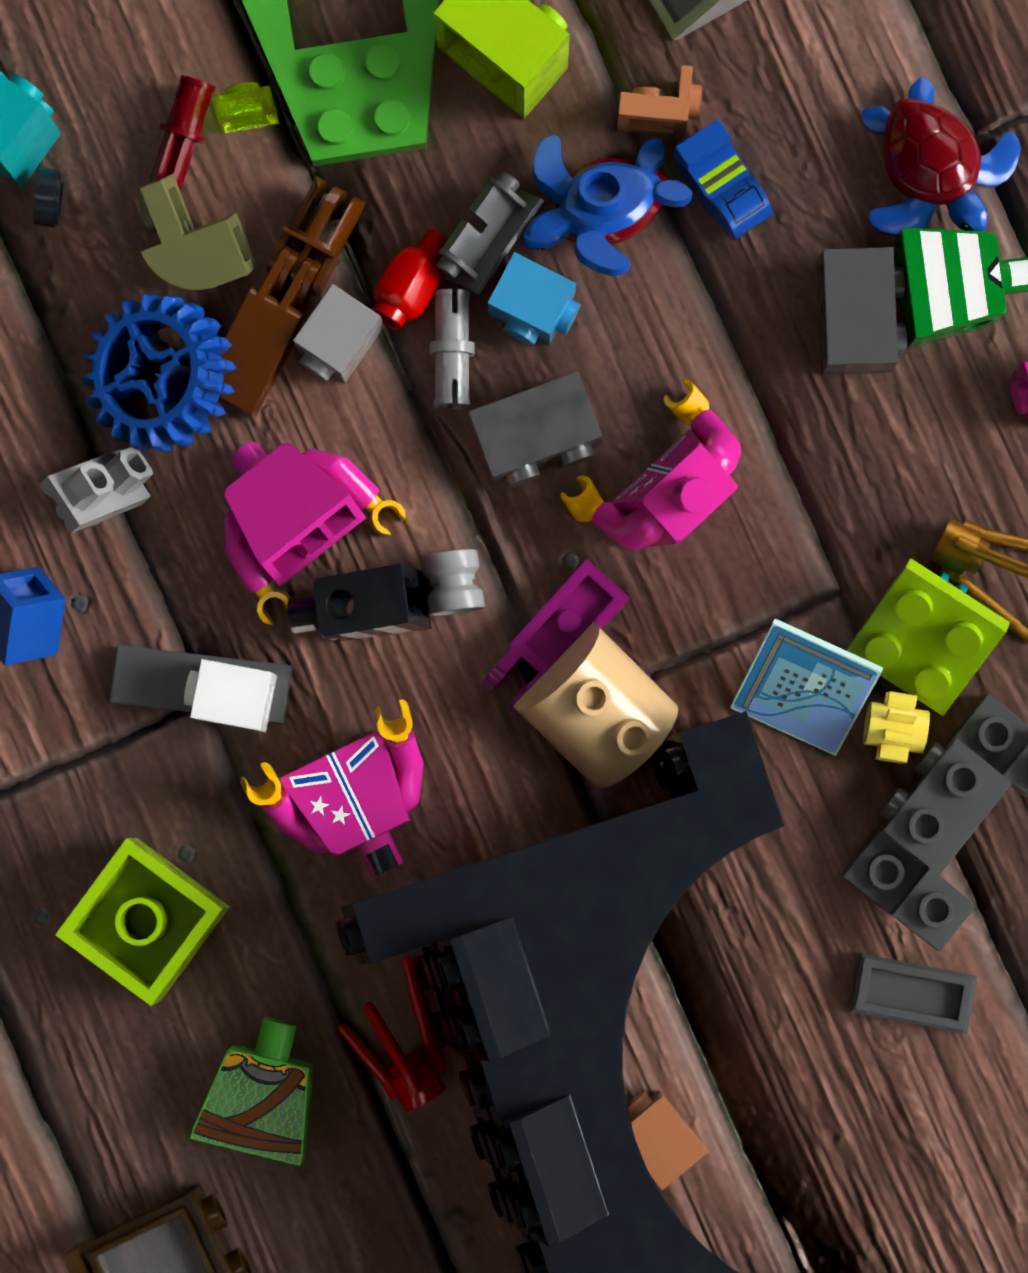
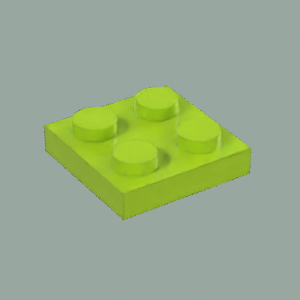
[846,558,1010,716]

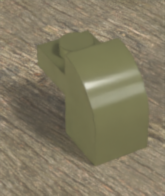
[139,174,258,290]

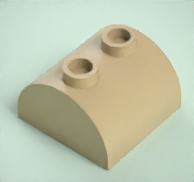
[513,622,678,788]

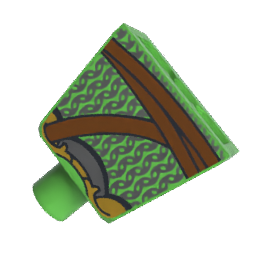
[190,1017,313,1166]

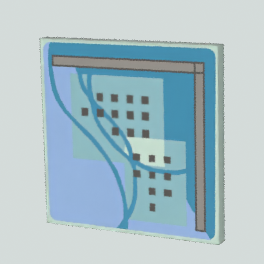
[730,619,883,756]

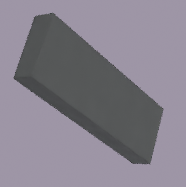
[110,645,292,724]

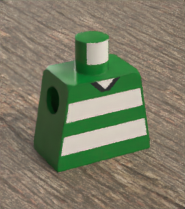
[894,228,1028,348]

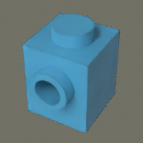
[488,252,581,346]

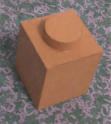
[627,1090,708,1190]

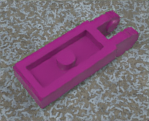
[481,559,630,716]

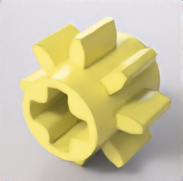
[863,691,930,764]

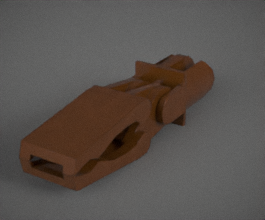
[219,176,367,419]

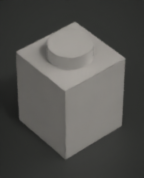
[293,284,384,383]

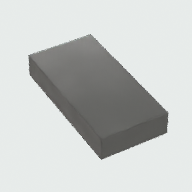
[849,953,977,1034]

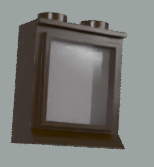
[62,1184,252,1273]

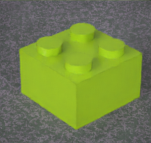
[433,0,570,119]
[55,838,230,1006]

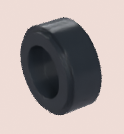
[33,167,64,228]

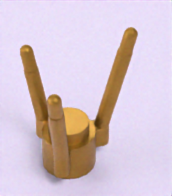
[930,518,1028,643]

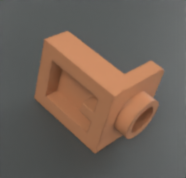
[616,65,702,137]

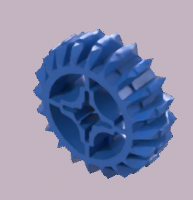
[80,294,237,452]

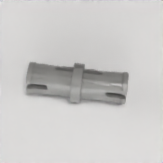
[429,289,475,409]

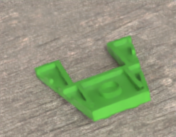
[241,0,439,167]

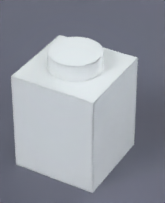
[184,659,277,733]

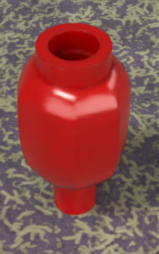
[372,228,447,330]

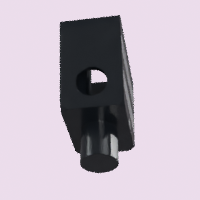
[287,564,432,641]

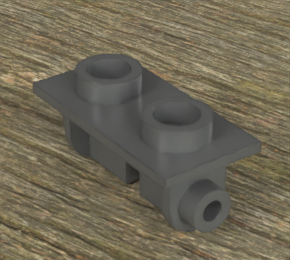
[436,171,544,295]

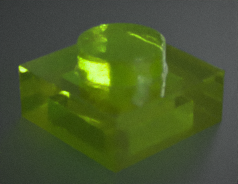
[212,82,279,134]

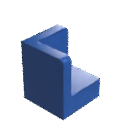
[0,567,66,665]

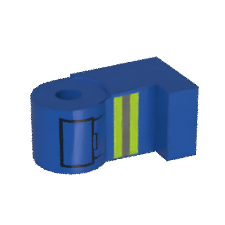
[672,118,773,241]

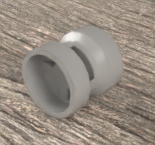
[421,549,485,616]

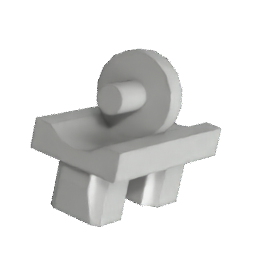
[39,446,153,534]

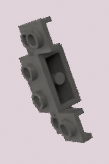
[840,694,1028,952]

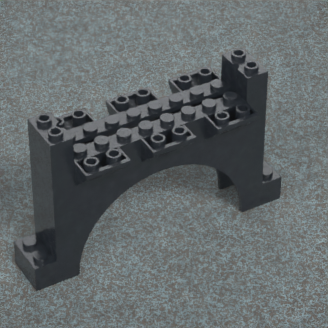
[335,711,784,1273]

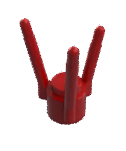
[338,957,447,1112]

